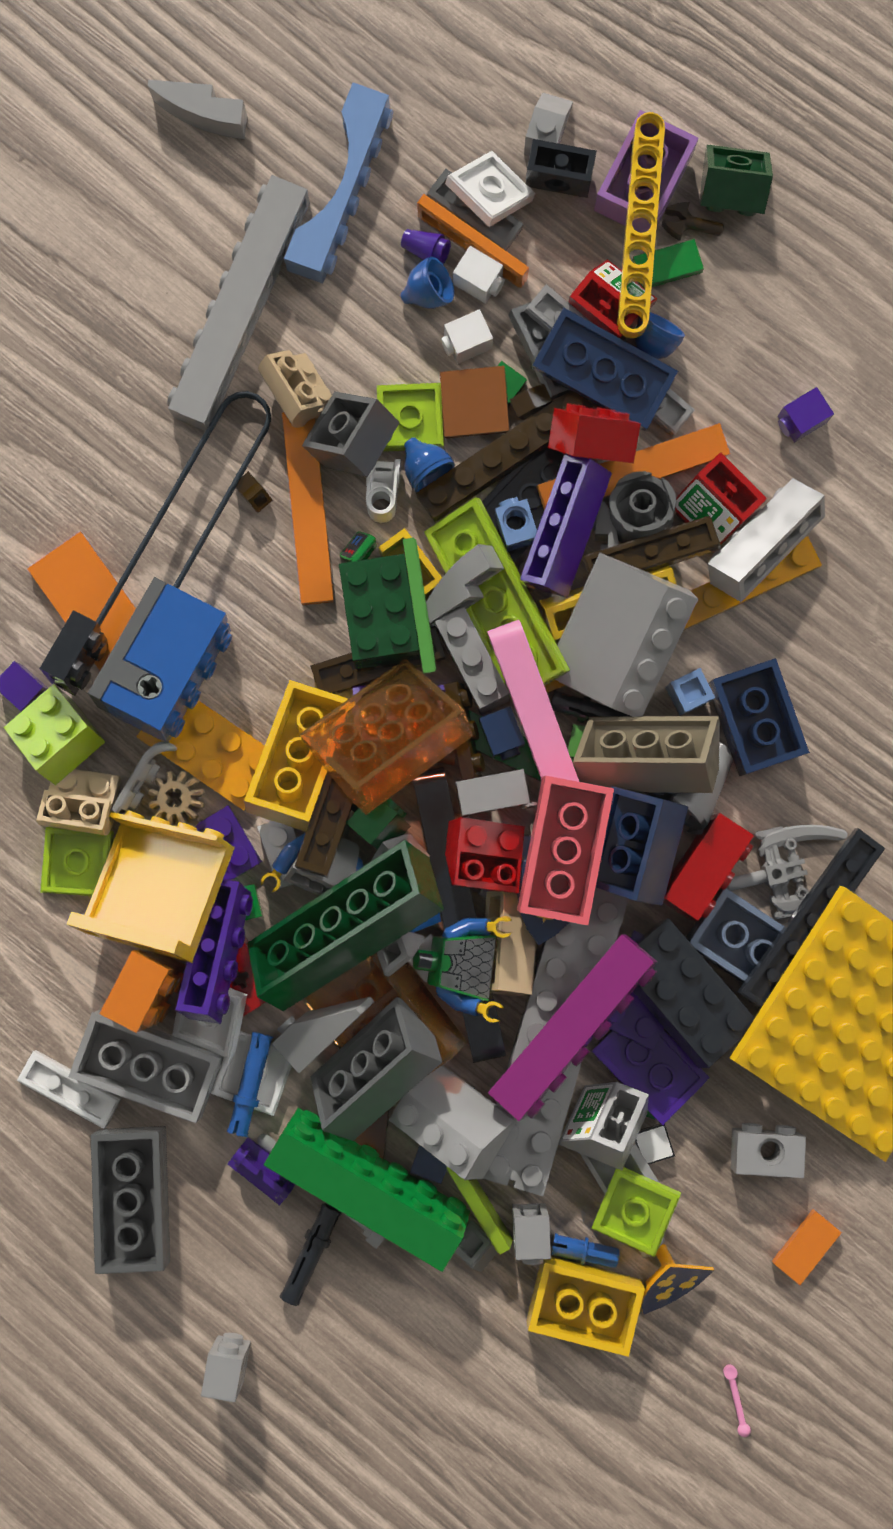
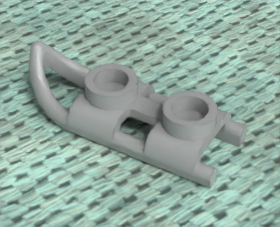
[111,742,177,813]

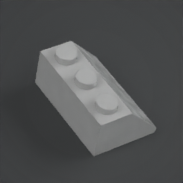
[389,1064,517,1180]

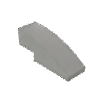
[148,80,247,139]
[426,544,504,627]

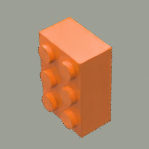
[99,949,186,1033]

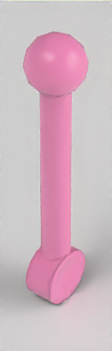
[723,1365,751,1437]

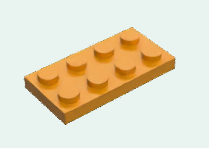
[136,700,265,811]

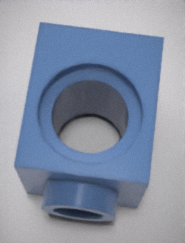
[494,497,537,552]
[665,668,715,716]

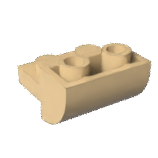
[258,350,332,428]
[36,769,121,835]

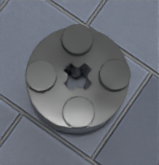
[609,471,676,544]

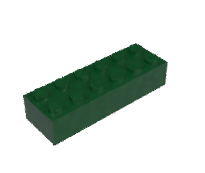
[247,840,444,1012]

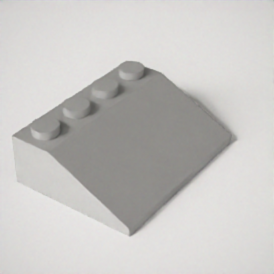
[555,553,698,717]

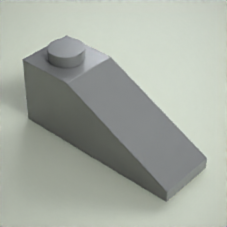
[272,997,374,1073]

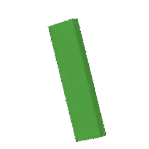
[403,537,436,674]

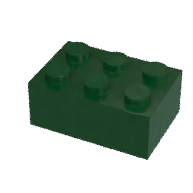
[339,554,421,669]

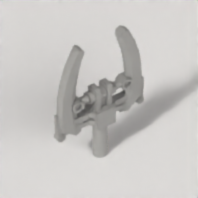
[727,825,848,919]

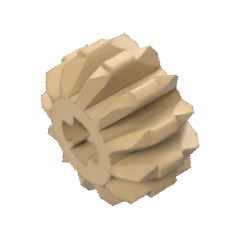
[148,771,205,826]

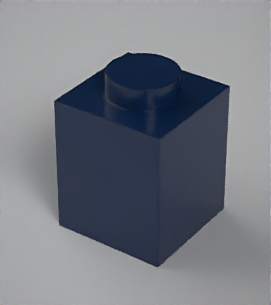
[479,706,525,761]

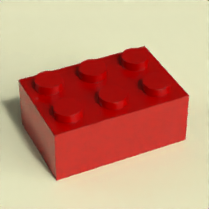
[663,813,754,921]

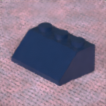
[596,786,689,906]

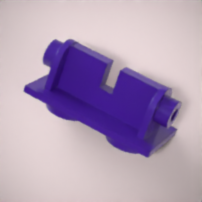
[227,1137,296,1206]

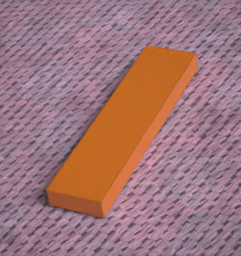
[417,194,529,288]

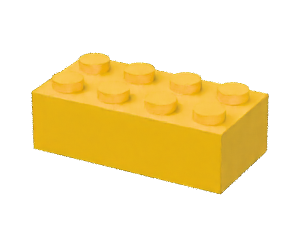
[244,680,353,832]

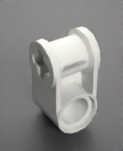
[366,459,401,523]

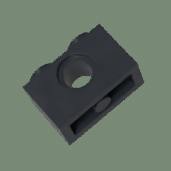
[525,139,597,198]

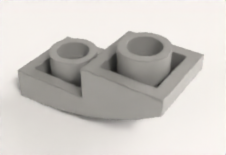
[592,502,619,550]

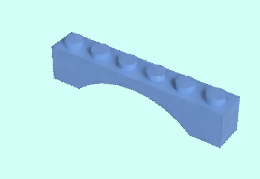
[284,83,393,284]

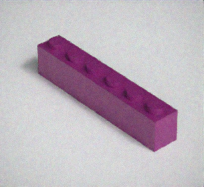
[488,934,657,1121]

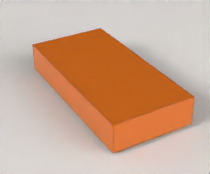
[772,1209,842,1285]

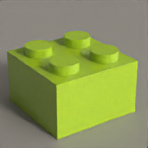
[3,684,106,786]

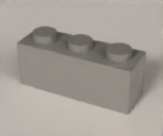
[435,607,510,715]

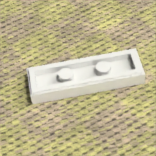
[17,1050,122,1129]

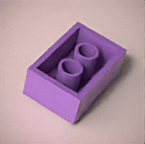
[594,110,699,233]

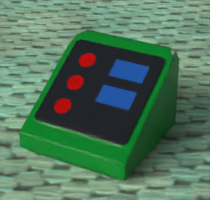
[340,531,377,562]

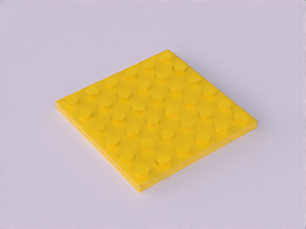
[730,886,893,1162]

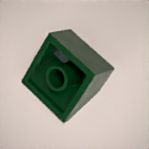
[700,144,773,216]

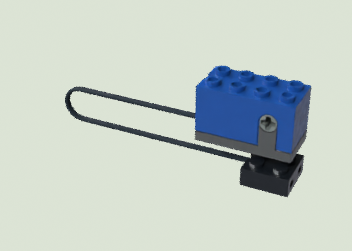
[39,391,271,743]

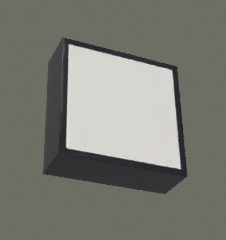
[635,1123,675,1165]

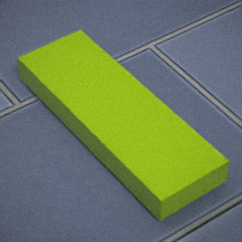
[446,1167,513,1255]

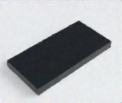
[482,448,568,563]

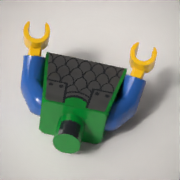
[413,916,513,1023]

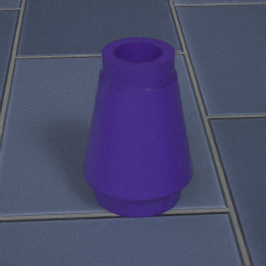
[401,229,451,264]

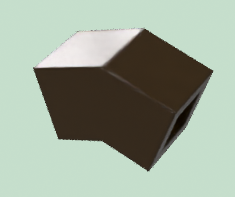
[509,383,553,420]
[235,471,273,513]

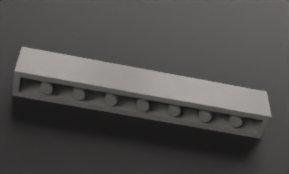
[167,175,310,431]

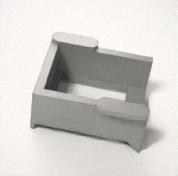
[455,769,537,818]

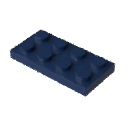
[531,307,678,431]

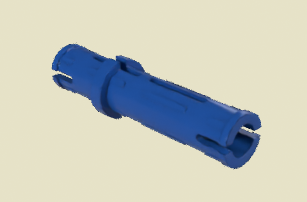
[227,1032,273,1137]

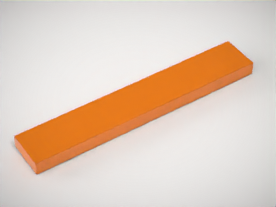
[282,412,334,605]
[536,423,730,510]

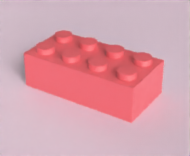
[517,776,614,925]

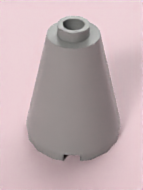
[648,742,733,835]

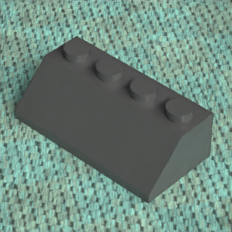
[310,997,442,1141]

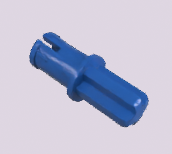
[551,1233,620,1268]

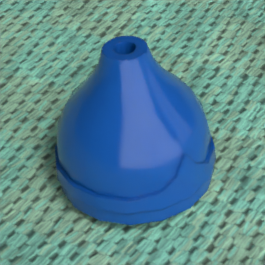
[400,257,454,309]
[634,312,685,360]
[404,437,455,492]

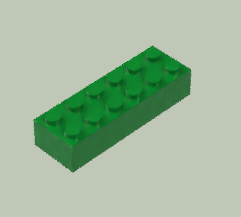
[264,1108,470,1272]

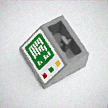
[559,1082,649,1170]

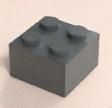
[302,391,400,477]

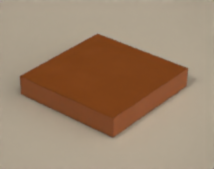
[440,366,510,439]

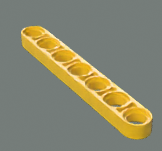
[617,112,665,338]

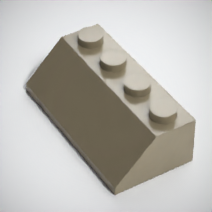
[573,716,720,793]

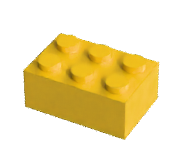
[526,1256,645,1357]

